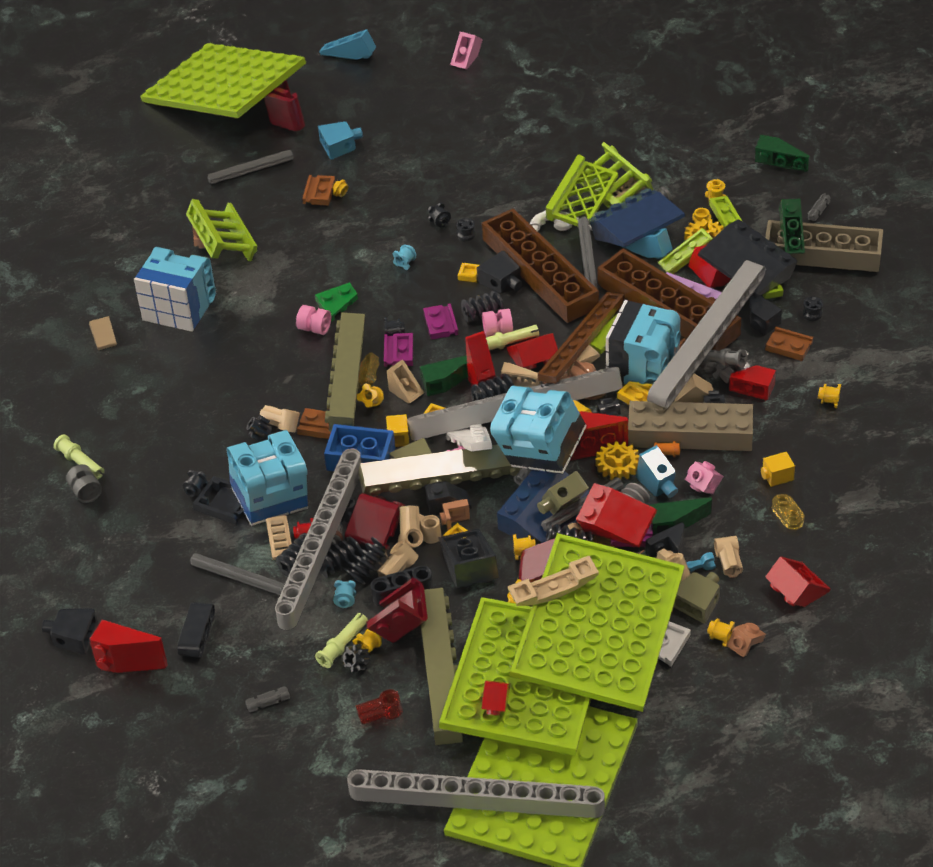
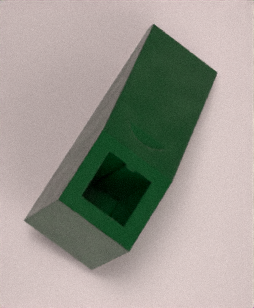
[755,135,810,172]
[779,199,805,254]
[420,355,468,396]
[649,497,712,536]

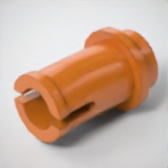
[654,441,680,457]

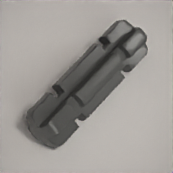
[807,193,831,222]
[246,686,290,712]

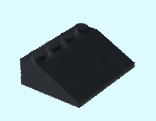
[698,219,798,298]

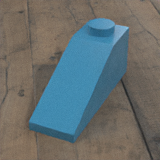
[319,30,376,59]
[621,228,672,259]

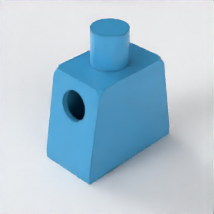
[318,122,363,160]
[636,445,678,498]

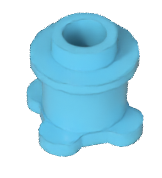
[392,245,417,270]
[333,580,356,608]

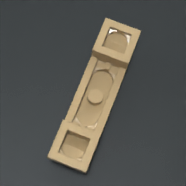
[508,556,599,606]

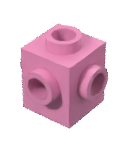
[685,461,723,494]

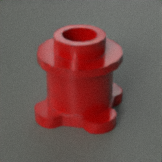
[293,518,314,539]

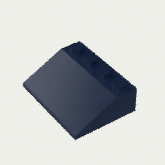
[589,189,686,247]
[497,470,590,545]

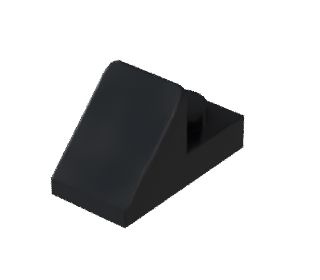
[646,523,684,557]

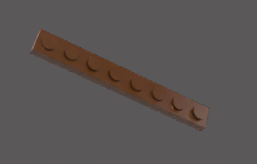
[538,292,625,384]

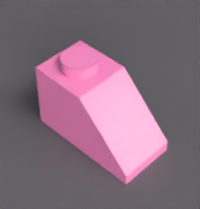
[450,32,483,69]

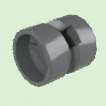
[66,464,102,503]

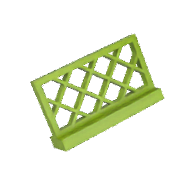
[546,155,618,227]

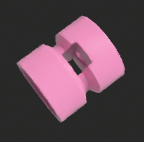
[296,305,331,335]
[482,309,513,337]

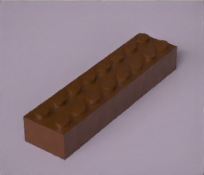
[482,208,599,323]
[598,249,742,351]

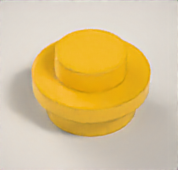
[332,180,349,197]
[692,208,711,222]

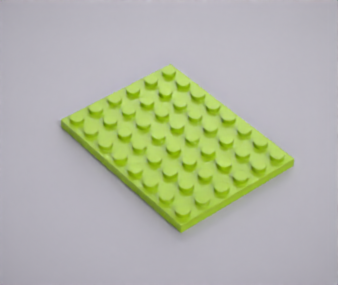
[140,43,306,118]
[510,533,685,712]
[439,597,591,756]
[444,706,638,867]

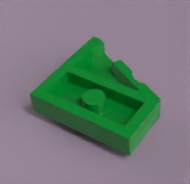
[315,282,358,322]

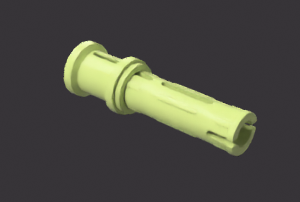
[486,325,539,350]
[54,434,104,479]
[315,613,368,668]

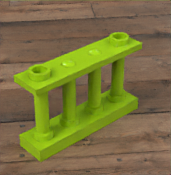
[580,142,654,209]
[186,199,257,261]

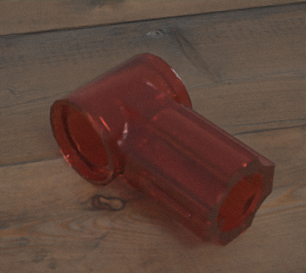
[355,689,403,725]

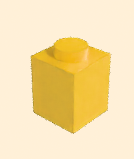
[386,414,409,447]
[761,452,795,487]

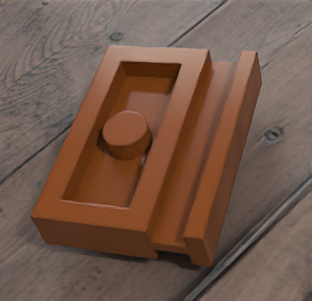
[302,175,336,205]
[765,327,813,361]
[297,408,331,439]

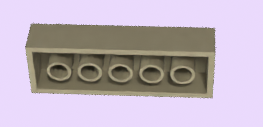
[766,220,883,272]
[628,401,753,451]

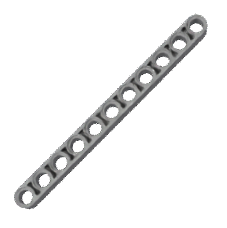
[647,260,766,409]
[407,367,623,440]
[275,449,361,630]
[347,770,605,818]

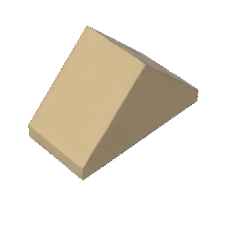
[89,316,117,350]
[387,360,424,404]
[674,374,713,403]

